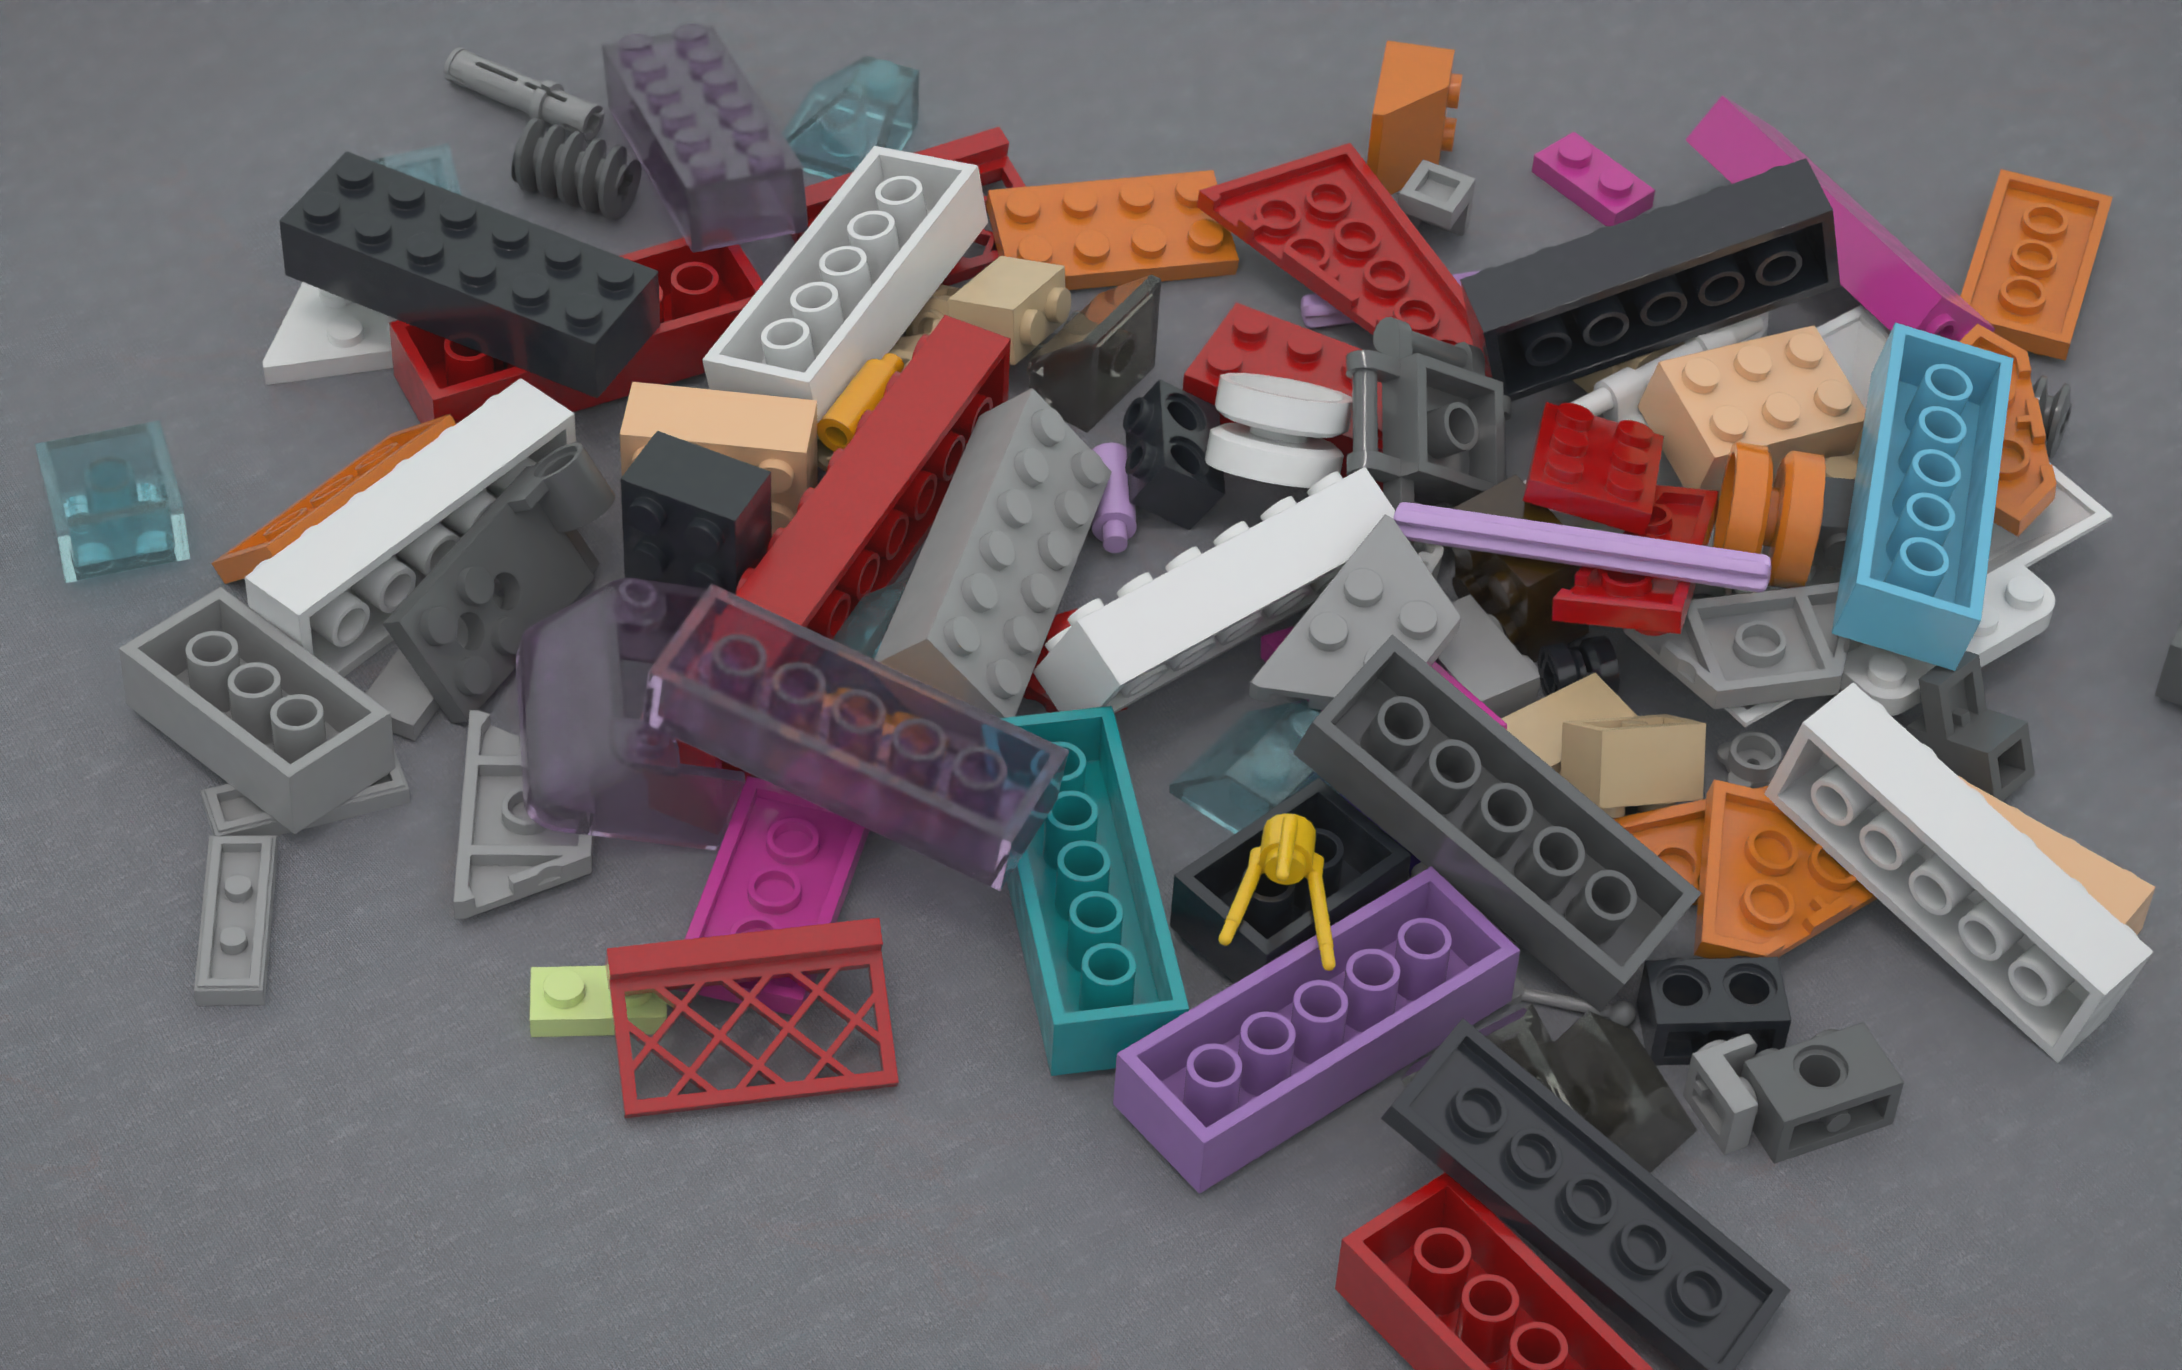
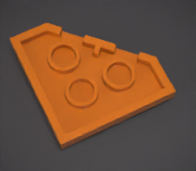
[1959,323,2057,537]
[1694,779,1877,959]

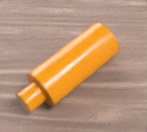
[817,353,904,452]

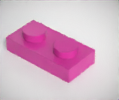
[1532,131,1655,226]

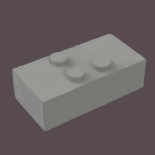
[119,587,396,834]

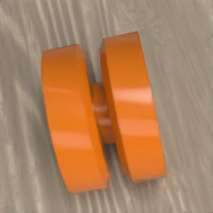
[1712,442,1826,589]

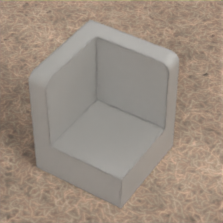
[1398,159,1476,236]

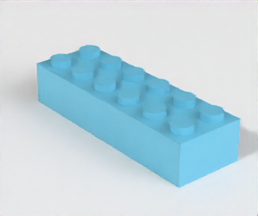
[1832,323,2014,671]

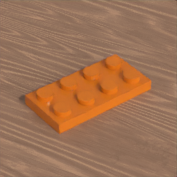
[1960,169,2113,361]
[986,170,1239,290]
[211,414,456,584]

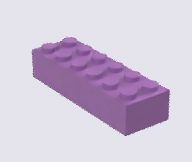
[1113,866,1520,1194]

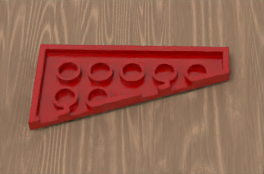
[1197,143,1473,345]

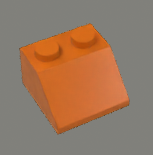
[1367,40,1463,195]

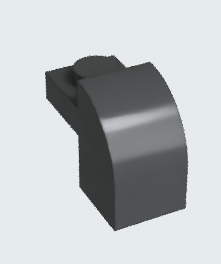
[1907,651,2035,801]

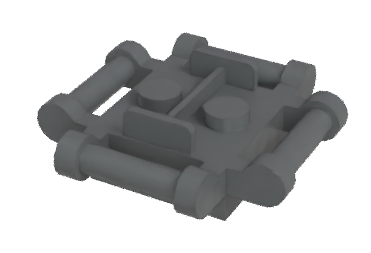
[1346,317,1512,549]

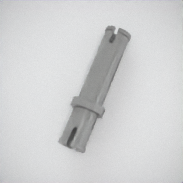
[444,47,604,140]

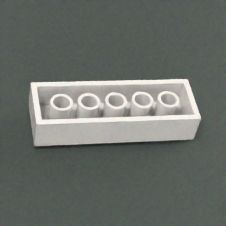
[702,146,988,439]
[245,378,576,678]
[1033,467,1395,713]
[1764,682,2153,1063]

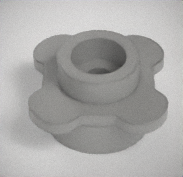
[1717,731,1781,788]

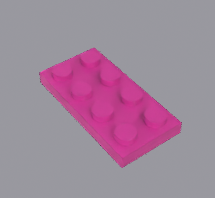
[678,776,873,1015]

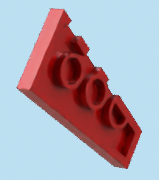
[1552,485,1719,636]

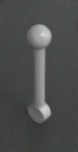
[1507,978,1636,1026]

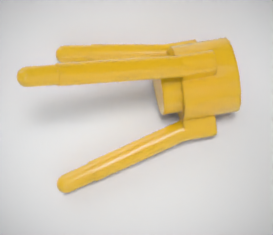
[1218,813,1336,971]

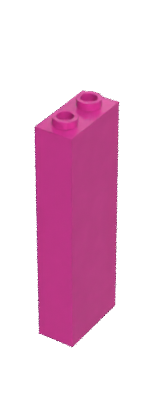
[1686,95,1995,342]

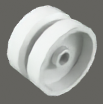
[1205,373,1352,488]

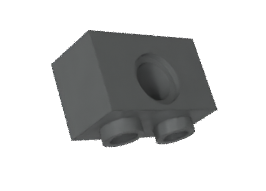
[1741,1022,1904,1164]

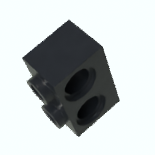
[1123,379,1226,530]
[1636,956,1792,1066]

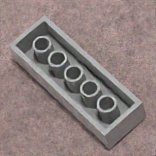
[872,388,1112,734]

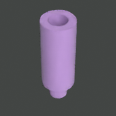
[1092,443,1137,553]

